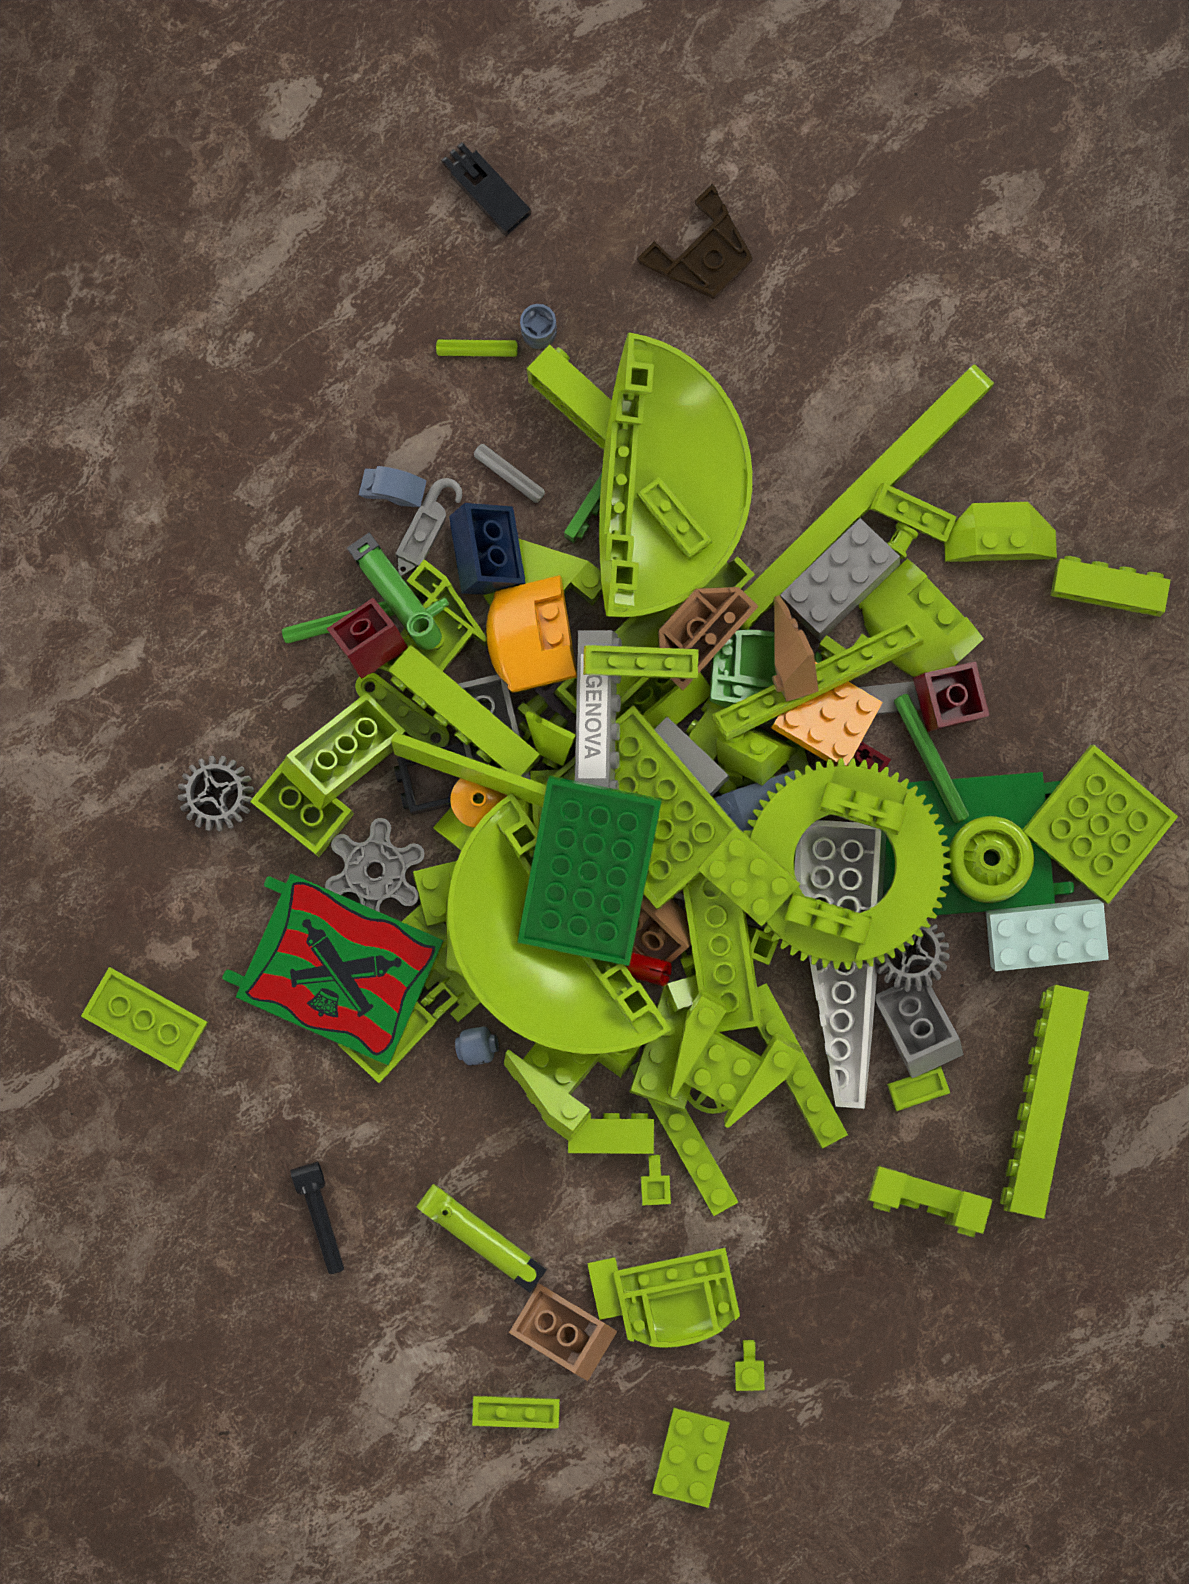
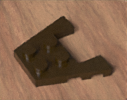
[637,184,753,299]

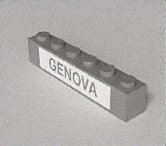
[575,630,622,790]

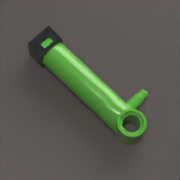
[347,532,449,650]

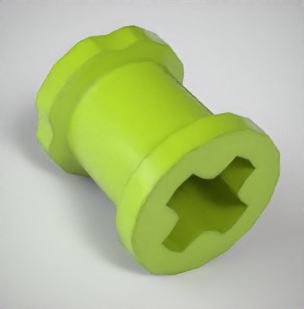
[886,522,918,559]

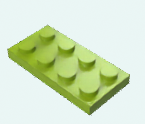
[81,967,208,1072]
[629,984,692,1111]

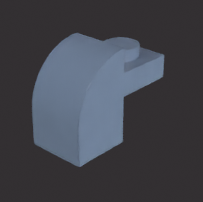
[359,466,427,507]

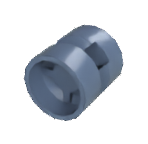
[520,304,557,349]

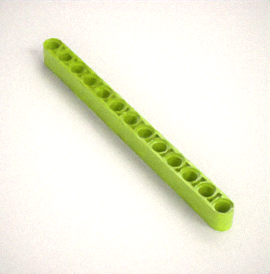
[739,364,995,630]

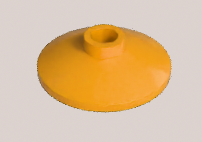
[450,778,507,828]

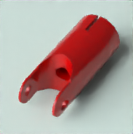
[627,952,672,986]

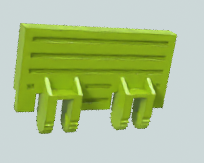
[402,904,481,1023]

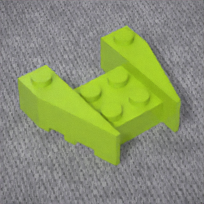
[379,560,487,672]
[671,989,802,1128]
[504,1043,641,1142]
[868,1166,992,1237]

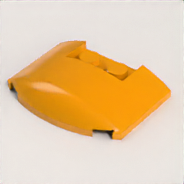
[486,575,577,693]

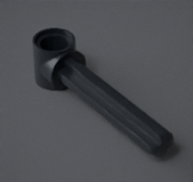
[290,1161,344,1274]

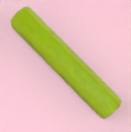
[436,340,518,357]

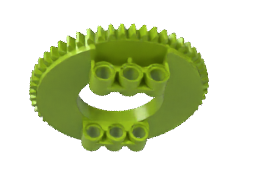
[744,758,951,970]

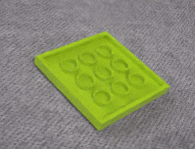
[1023,745,1178,904]

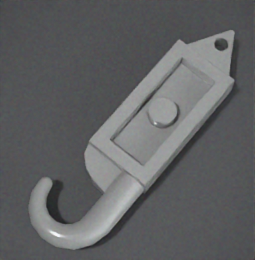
[395,478,462,577]

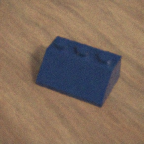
[449,503,526,595]

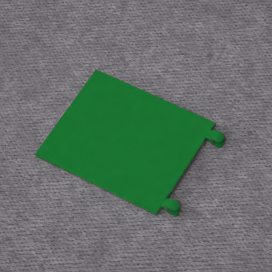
[883,772,1074,915]

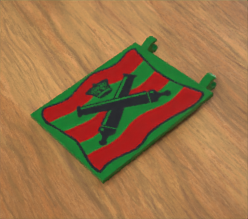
[222,873,444,1066]

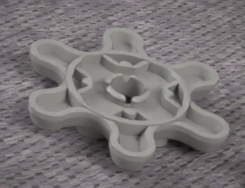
[325,818,425,912]

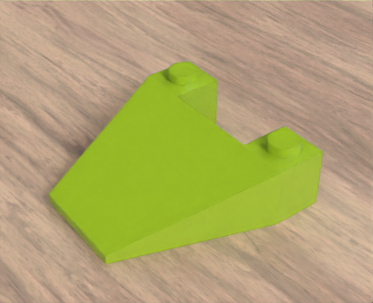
[483,538,603,606]

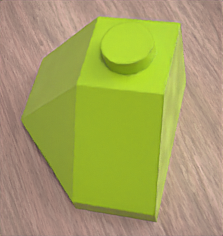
[525,711,576,769]

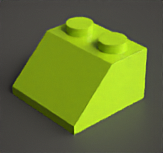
[716,726,797,786]

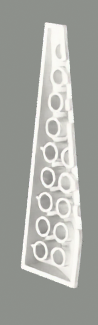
[794,820,886,1109]

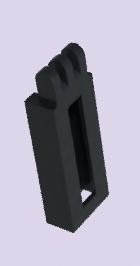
[441,142,531,236]

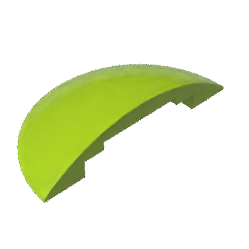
[599,333,753,617]
[448,793,672,1054]

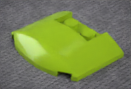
[859,559,984,677]
[613,1248,740,1347]

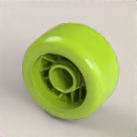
[947,816,1034,903]

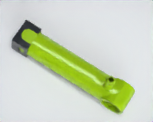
[416,1184,547,1293]

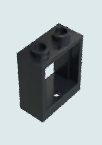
[394,742,477,815]

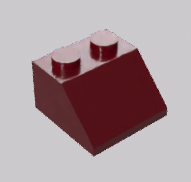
[326,598,408,679]

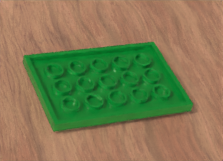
[518,776,662,966]

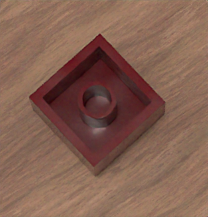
[913,661,990,732]

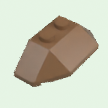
[658,587,759,690]

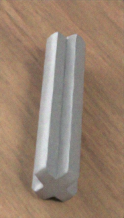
[474,444,545,503]

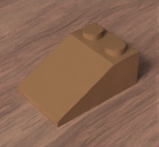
[509,1283,617,1381]

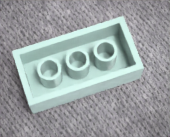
[986,899,1109,971]

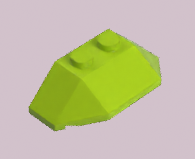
[944,502,1057,562]

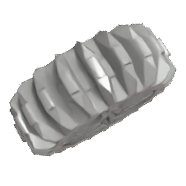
[178,756,254,832]
[875,919,950,992]

